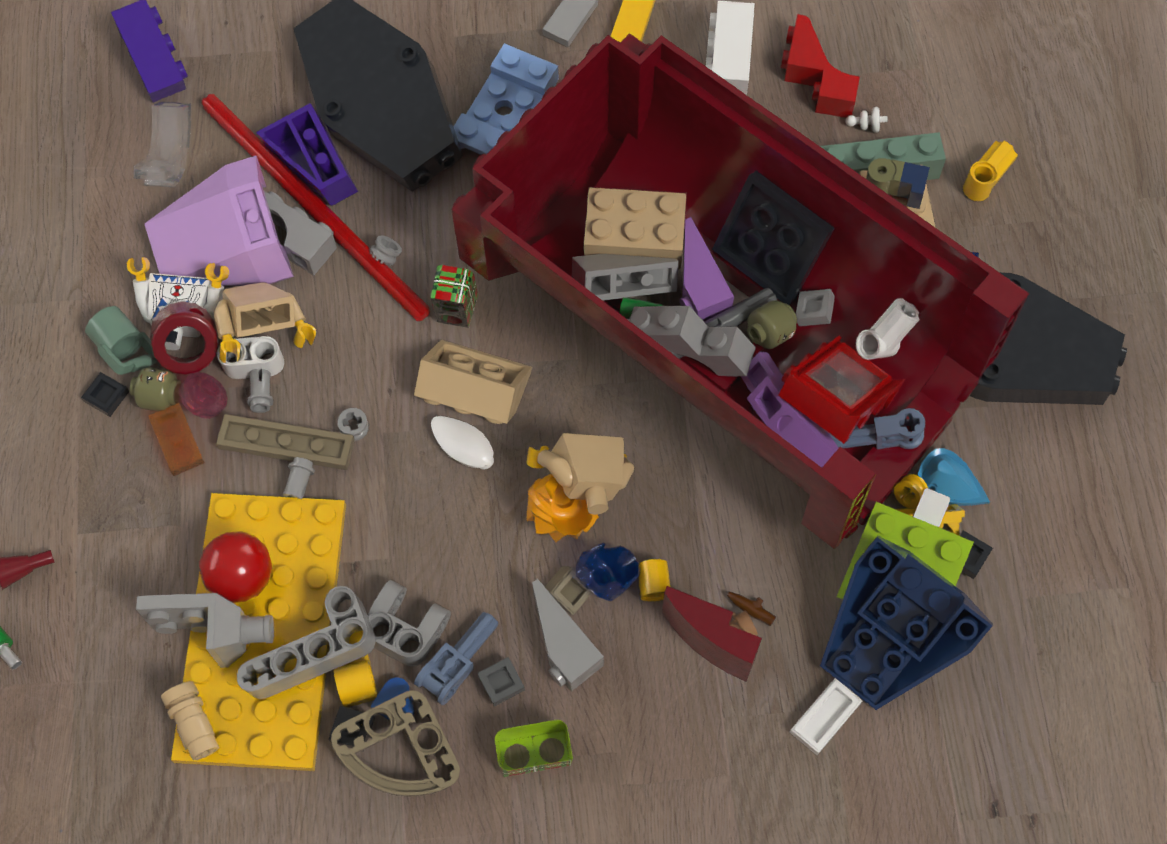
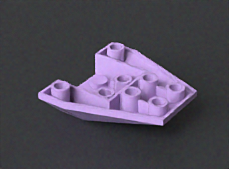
[144,156,294,286]

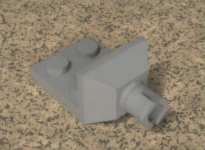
[136,593,274,668]

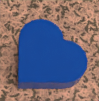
[370,677,415,720]

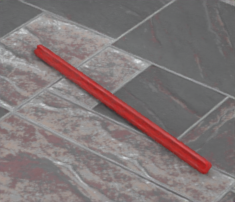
[201,94,430,322]

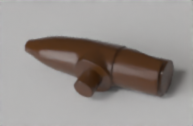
[727,592,776,626]

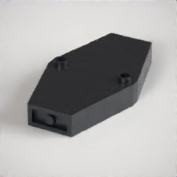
[293,0,463,192]
[970,272,1127,405]

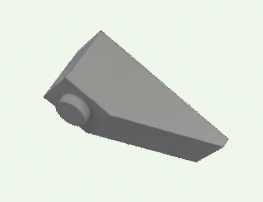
[572,254,678,300]
[532,578,604,692]

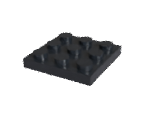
[712,171,835,305]

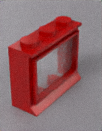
[778,336,905,444]

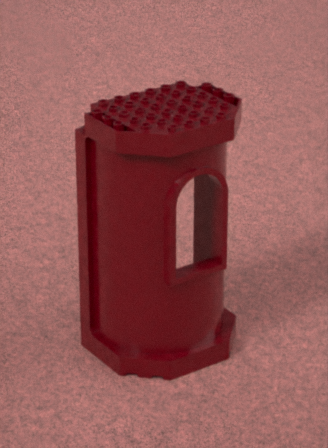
[451,33,1029,549]

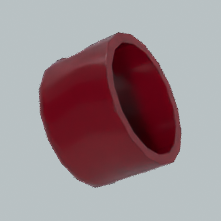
[150,301,219,375]

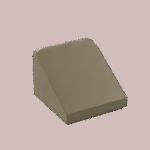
[545,566,594,615]

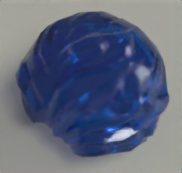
[576,543,640,601]

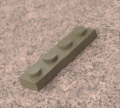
[216,414,355,470]

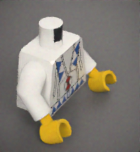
[127,257,229,350]

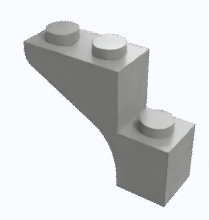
[629,306,756,376]

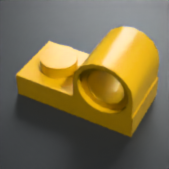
[334,631,378,707]

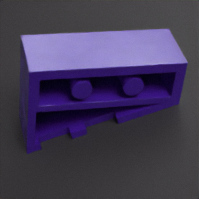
[111,0,188,103]
[256,103,358,206]

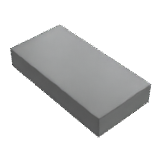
[542,0,598,47]

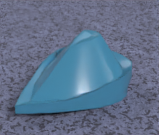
[917,448,990,506]

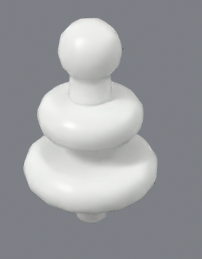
[845,107,888,133]

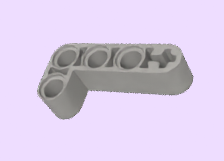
[237,586,376,699]

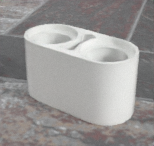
[217,336,284,379]

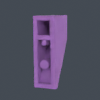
[680,217,734,322]

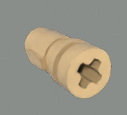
[161,681,219,760]

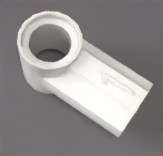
[856,298,920,360]

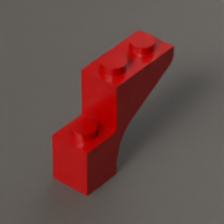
[781,14,860,118]

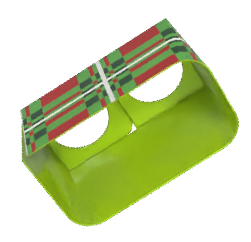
[495,720,573,777]

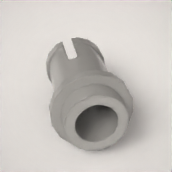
[247,369,274,413]
[282,457,315,499]

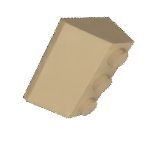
[414,340,532,424]

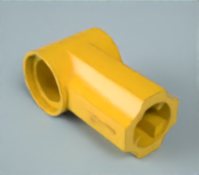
[963,141,1018,201]

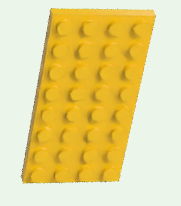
[171,493,346,771]

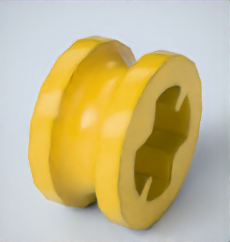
[894,474,928,508]

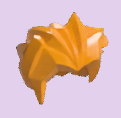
[526,474,599,542]

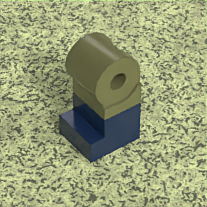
[866,158,930,209]

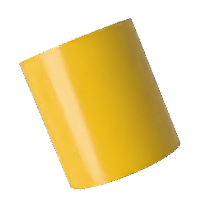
[637,559,670,602]

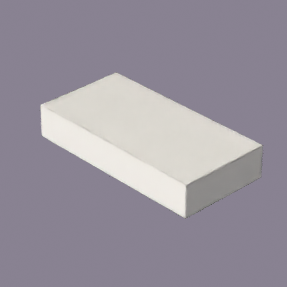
[790,678,863,755]

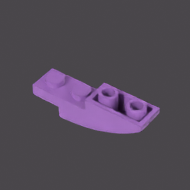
[741,352,838,467]

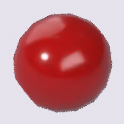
[199,531,272,603]

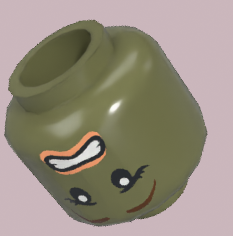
[747,300,797,349]
[130,367,182,412]

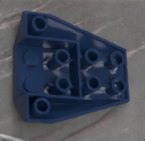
[820,535,993,710]

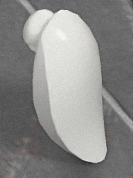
[431,416,494,470]

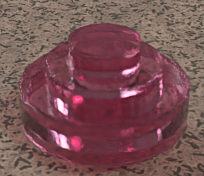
[179,372,228,419]

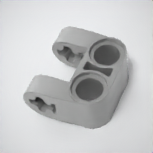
[368,580,451,666]

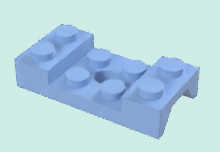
[454,43,559,155]

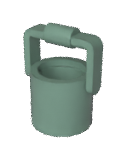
[85,306,157,375]

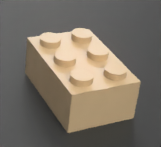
[584,188,686,269]

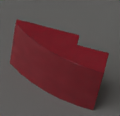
[662,586,762,682]

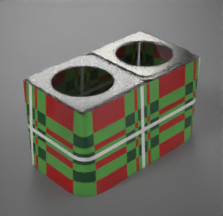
[430,265,478,328]

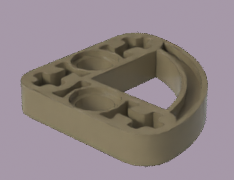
[331,690,460,797]

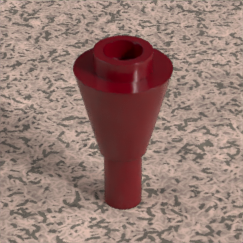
[0,550,55,590]

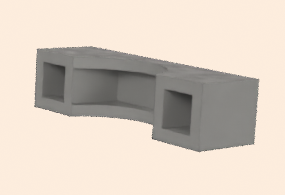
[264,191,337,276]

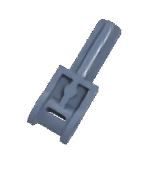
[829,408,925,449]
[414,612,498,705]

